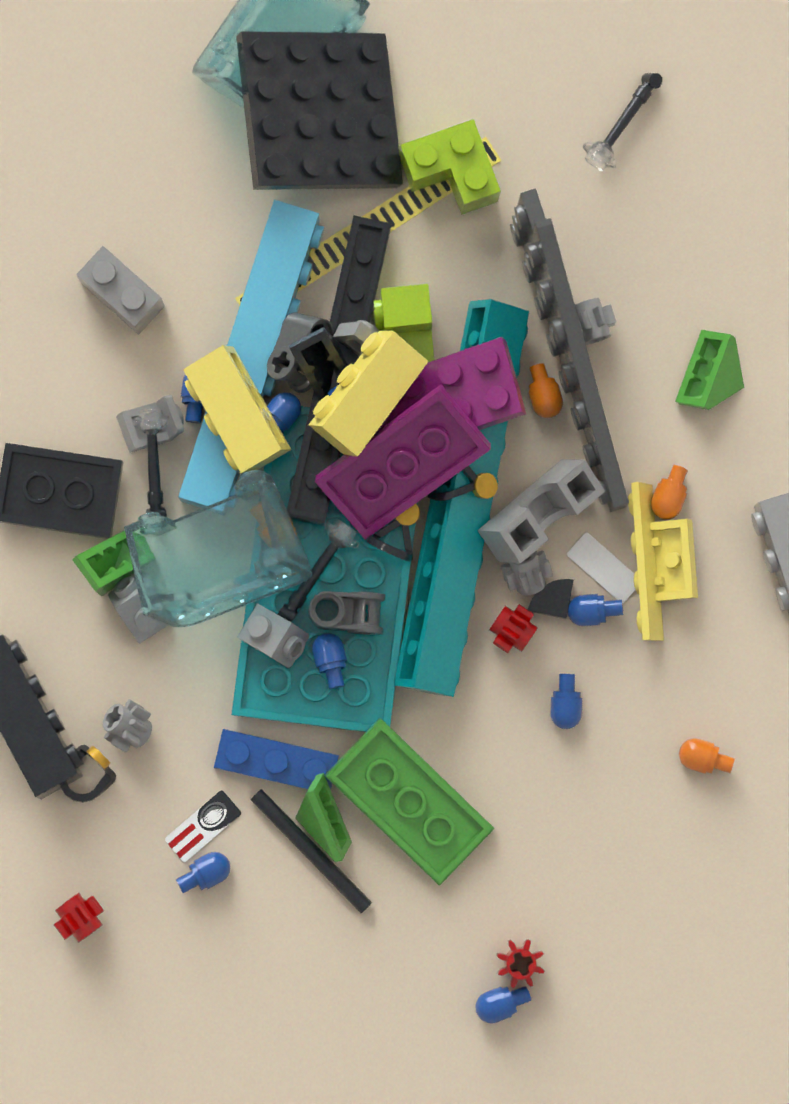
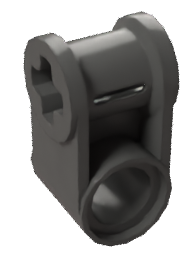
[267,312,334,393]
[308,591,385,635]

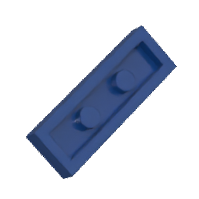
[214,729,339,790]

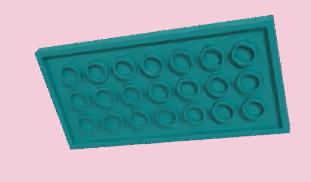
[231,406,418,732]

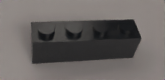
[0,634,84,799]

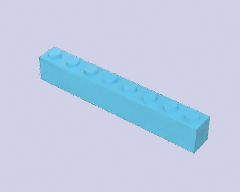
[178,199,325,515]

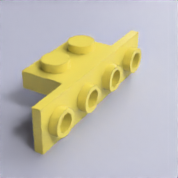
[628,482,698,641]

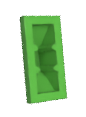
[675,330,744,410]
[72,529,151,596]
[295,773,352,862]

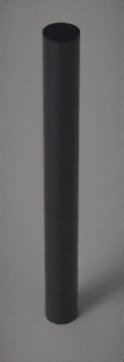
[250,789,372,913]

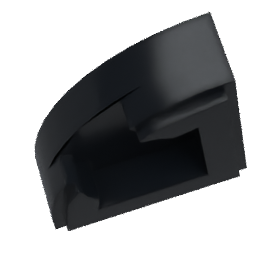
[528,579,574,619]

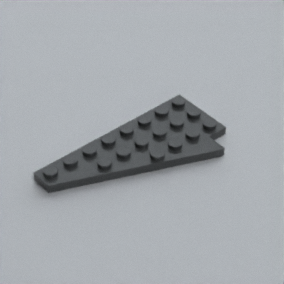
[510,188,629,512]

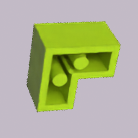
[399,119,501,215]
[373,284,435,362]

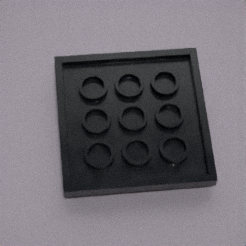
[236,31,403,190]

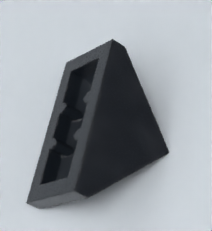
[289,327,348,400]

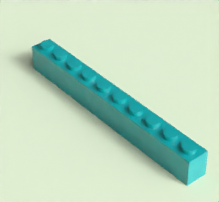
[394,299,530,697]

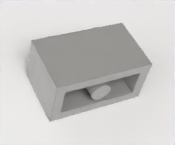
[76,246,165,335]

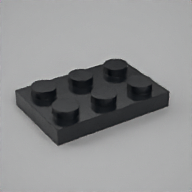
[0,443,124,539]

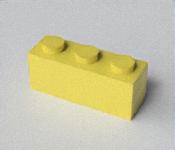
[309,331,429,457]
[183,345,291,474]

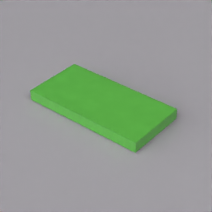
[325,718,495,886]

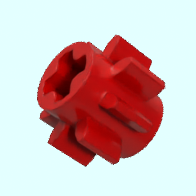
[489,604,538,653]
[53,893,104,943]
[496,939,545,988]

